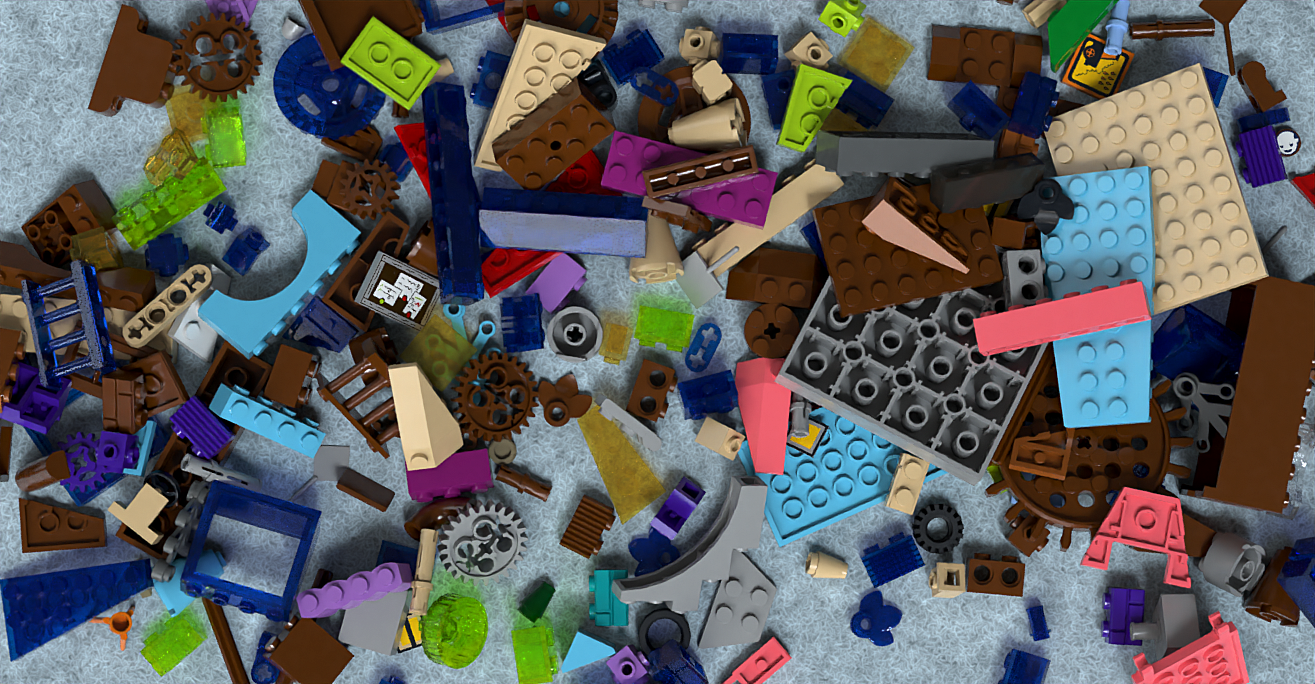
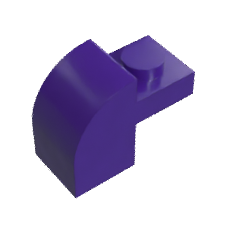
[650,476,706,540]

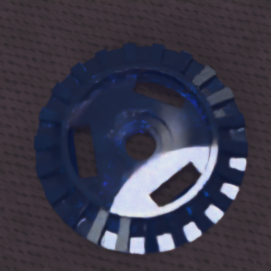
[273,32,386,140]

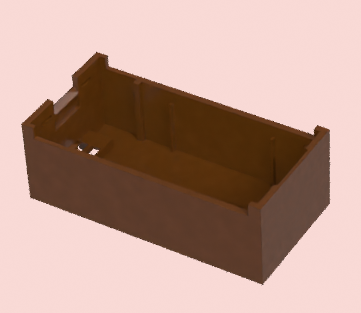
[1179,276,1315,514]

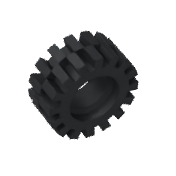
[912,504,964,554]

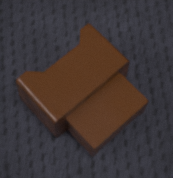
[311,159,370,214]

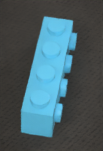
[209,383,326,458]

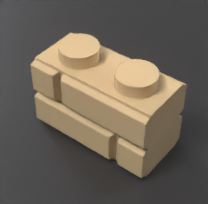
[692,59,733,107]
[883,453,930,515]

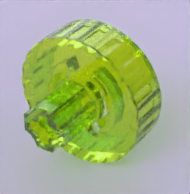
[419,593,488,669]

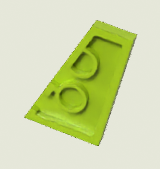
[776,64,853,153]

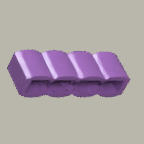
[296,562,414,618]

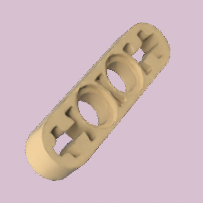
[123,264,213,348]

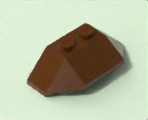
[726,247,829,311]

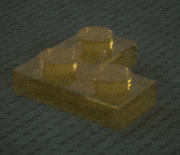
[143,127,199,187]

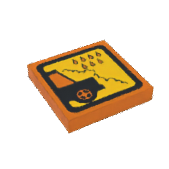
[1061,34,1135,100]

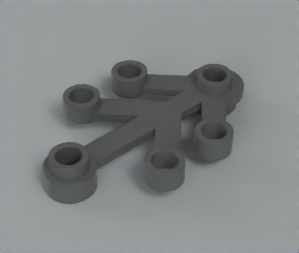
[1173,372,1236,453]
[151,480,211,583]

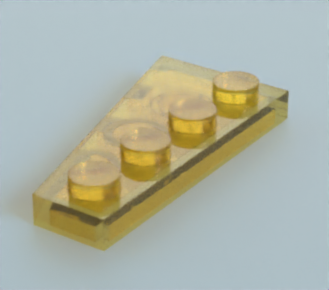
[577,404,666,525]

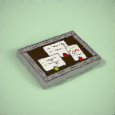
[354,251,446,333]

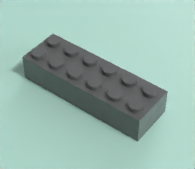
[815,130,995,178]

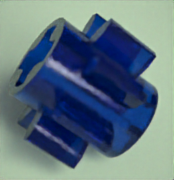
[203,200,238,234]

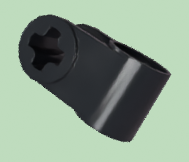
[577,58,618,112]

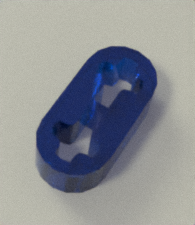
[629,66,679,106]
[1236,107,1291,133]
[685,323,722,373]

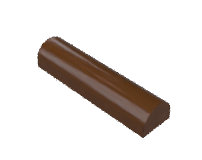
[642,144,759,199]
[15,450,71,492]

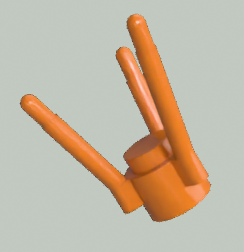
[87,606,135,651]

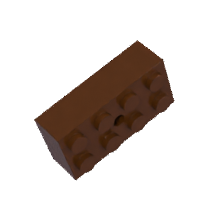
[492,77,616,196]

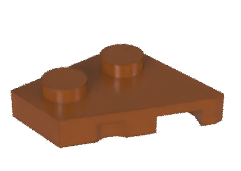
[1009,428,1075,480]

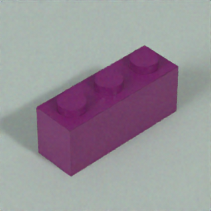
[405,448,494,503]

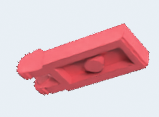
[721,636,792,684]

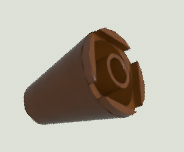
[401,216,479,287]
[1243,546,1304,627]

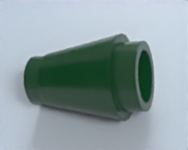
[517,581,556,623]

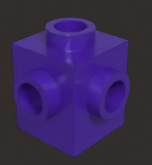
[96,431,139,474]

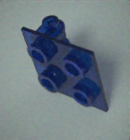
[500,293,545,353]

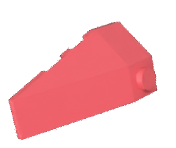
[734,357,791,475]

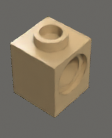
[695,417,745,461]

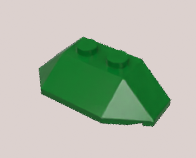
[1047,0,1119,73]

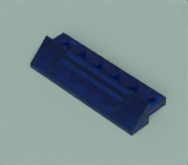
[479,187,650,258]

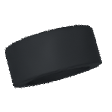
[638,608,691,662]

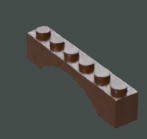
[0,241,157,313]

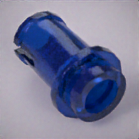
[1025,605,1052,641]

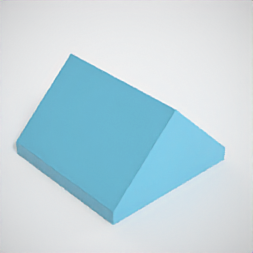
[561,628,617,673]

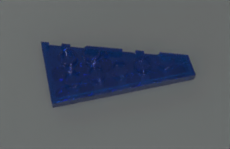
[0,558,154,662]

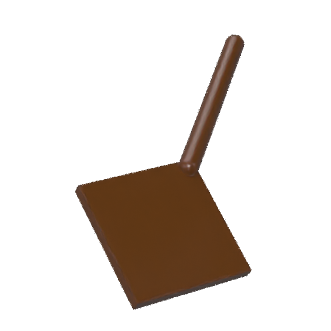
[1199,0,1247,76]

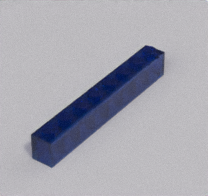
[421,82,485,306]

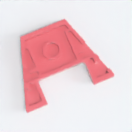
[1080,487,1191,588]

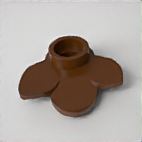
[537,374,592,427]

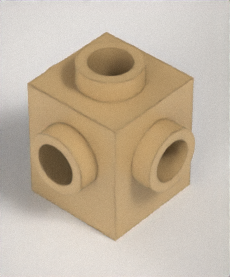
[679,26,721,66]
[784,31,833,72]

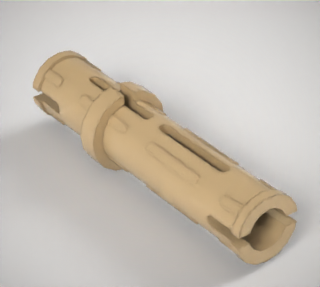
[409,529,439,615]

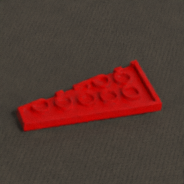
[475,150,631,298]

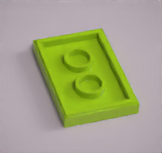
[340,17,441,111]

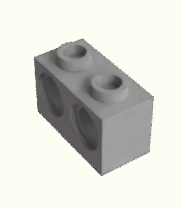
[1000,249,1048,312]

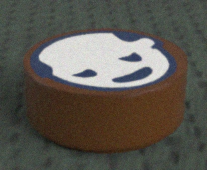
[1276,129,1301,158]

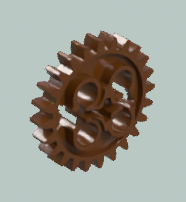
[172,13,263,102]
[450,352,540,442]

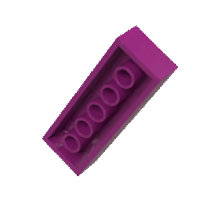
[601,131,778,230]

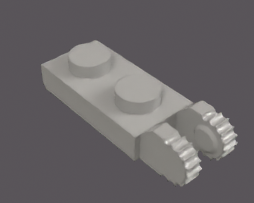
[594,394,663,452]

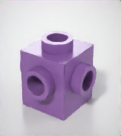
[606,644,653,684]

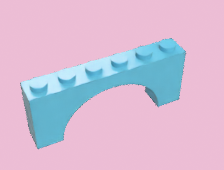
[198,189,361,359]

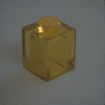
[599,322,634,366]

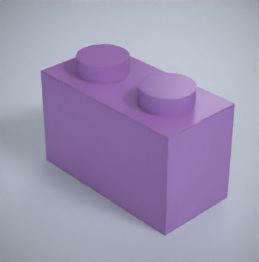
[526,253,588,315]

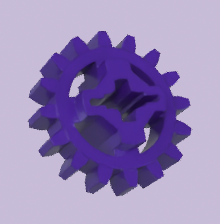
[52,432,112,492]

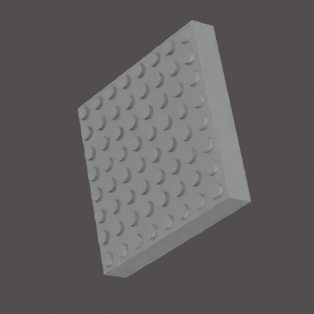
[774,183,1048,486]

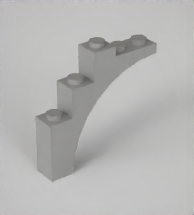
[612,476,768,614]

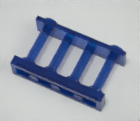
[21,259,117,391]

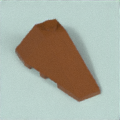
[861,176,973,273]

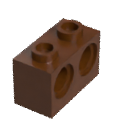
[990,213,1041,250]
[625,359,679,422]
[965,553,1025,597]

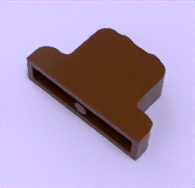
[88,4,181,117]

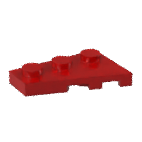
[394,120,462,206]

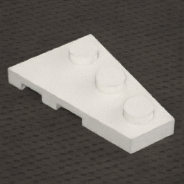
[167,263,231,363]

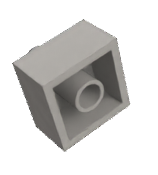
[1130,594,1200,661]

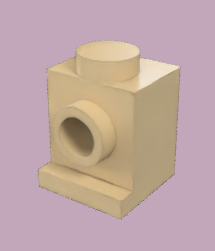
[929,562,966,598]

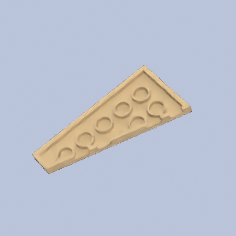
[473,19,606,172]

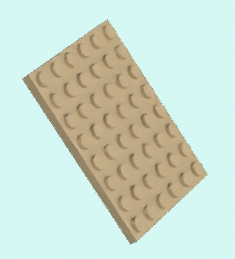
[1041,63,1269,316]

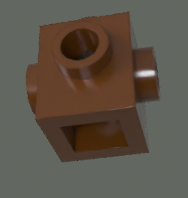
[1004,513,1051,557]

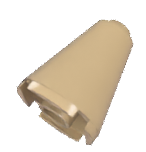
[668,98,747,152]
[629,207,684,284]

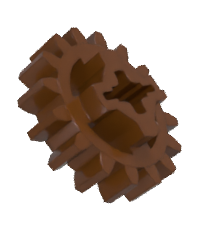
[339,159,401,220]

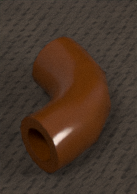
[404,497,477,542]

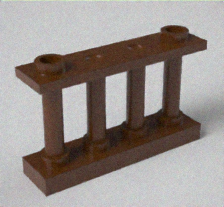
[316,337,400,459]

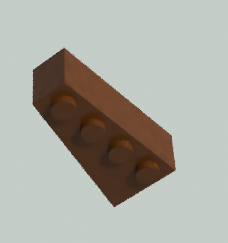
[322,210,410,333]

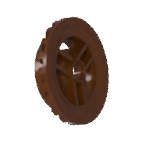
[504,0,619,58]
[638,66,751,154]

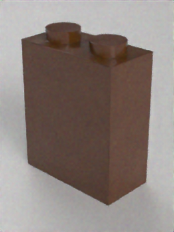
[262,612,354,684]

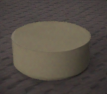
[489,437,517,465]

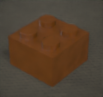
[263,344,322,409]

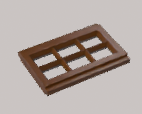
[58,319,173,418]

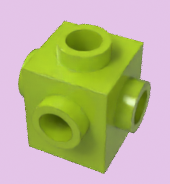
[818,0,866,37]

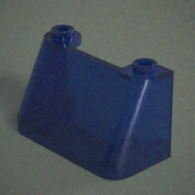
[1150,303,1245,412]

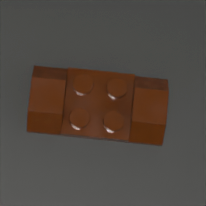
[927,25,1043,91]

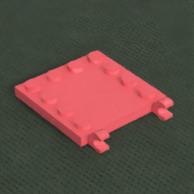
[1131,611,1249,684]

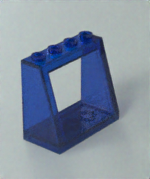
[180,480,322,622]

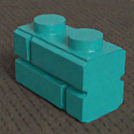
[589,569,629,626]

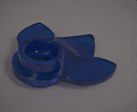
[628,526,681,577]
[850,591,903,647]

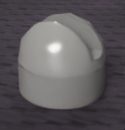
[282,17,306,40]

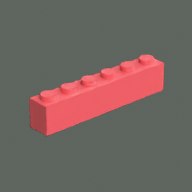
[973,279,1152,356]

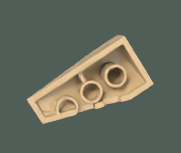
[388,362,464,471]

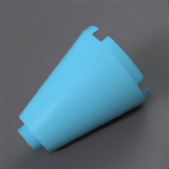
[145,549,227,618]

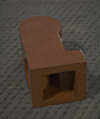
[1237,61,1287,115]

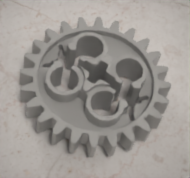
[437,499,528,586]

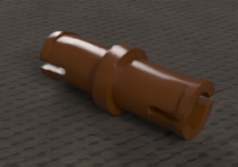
[495,463,553,502]

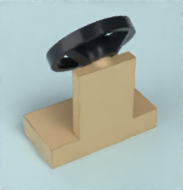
[107,470,181,545]

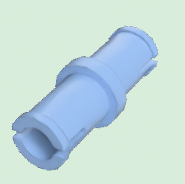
[1104,0,1130,56]

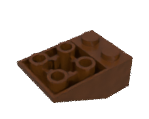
[21,179,123,268]

